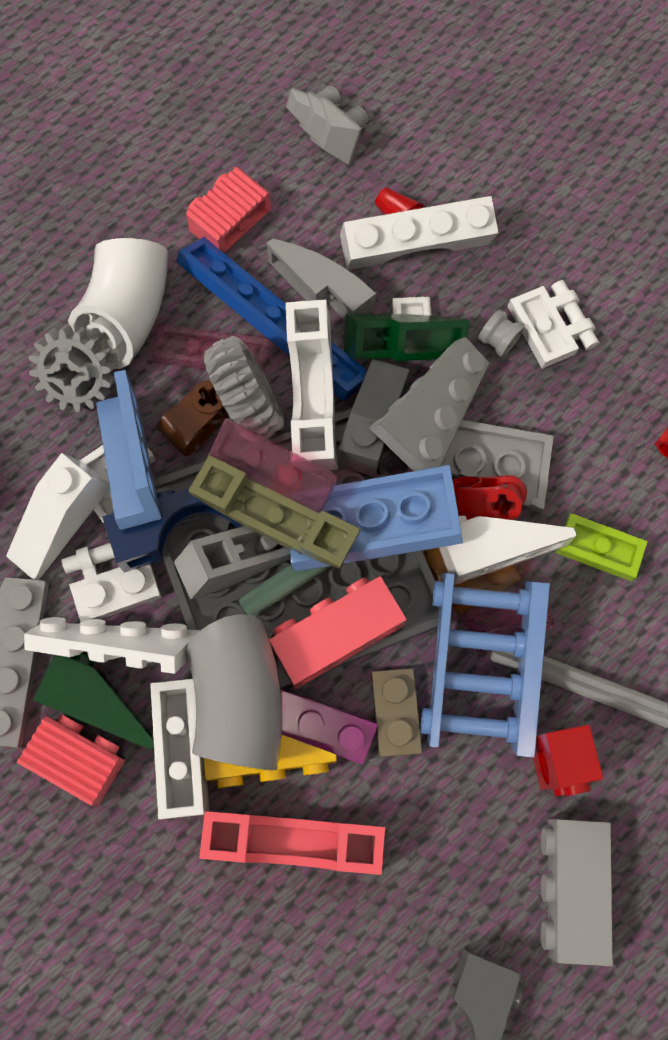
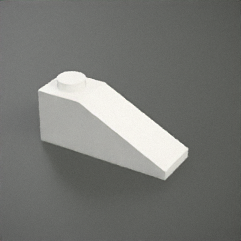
[6,453,110,580]
[439,516,577,585]

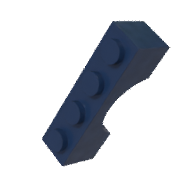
[102,464,271,573]

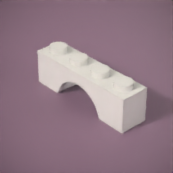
[340,196,498,270]
[286,299,338,472]

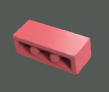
[269,576,407,690]

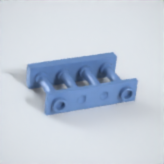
[421,573,550,758]

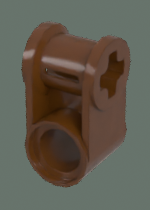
[157,380,229,456]

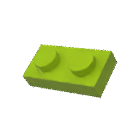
[555,513,648,581]

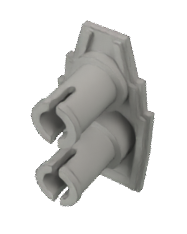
[286,86,368,165]

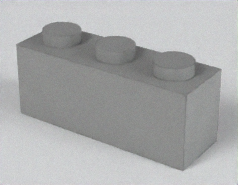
[541,819,613,966]

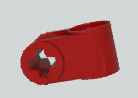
[452,475,528,520]

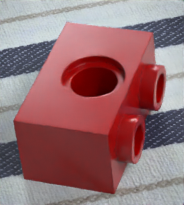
[533,725,603,797]

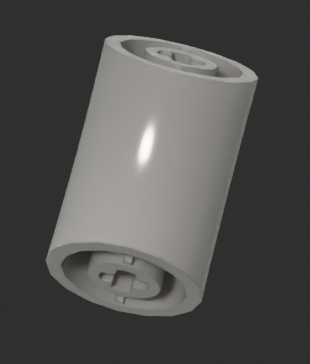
[186,614,282,770]

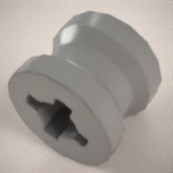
[477,309,525,358]

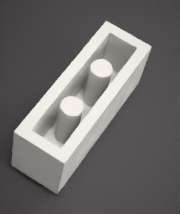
[150,679,209,819]

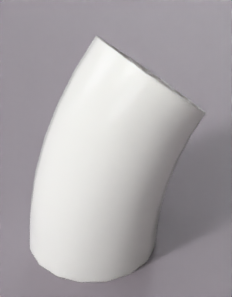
[68,238,168,369]

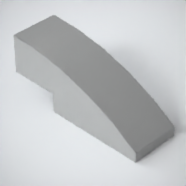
[267,238,376,320]

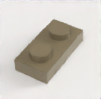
[371,668,422,758]

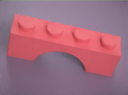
[199,811,385,875]

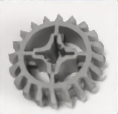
[204,336,284,443]

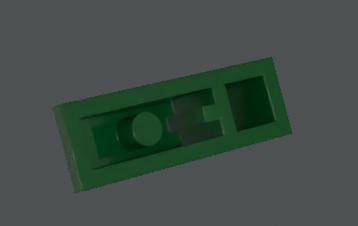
[33,654,154,751]

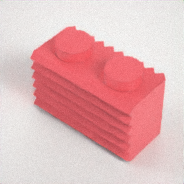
[186,167,271,253]
[17,714,126,806]

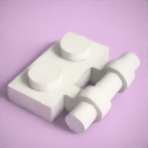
[508,280,600,369]
[62,543,162,622]

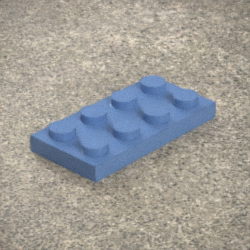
[287,465,463,572]

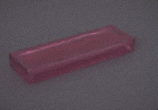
[151,324,271,374]
[208,419,340,513]

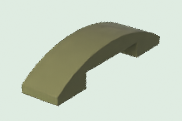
[188,455,360,569]

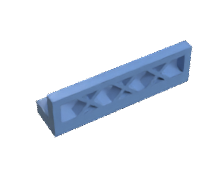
[96,370,162,530]

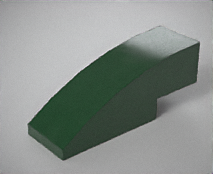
[344,314,470,361]

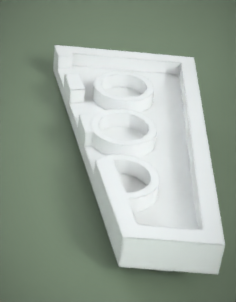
[24,617,200,674]

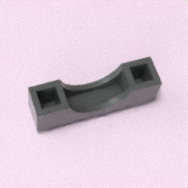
[449,948,523,1040]

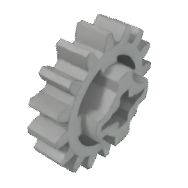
[29,325,117,412]

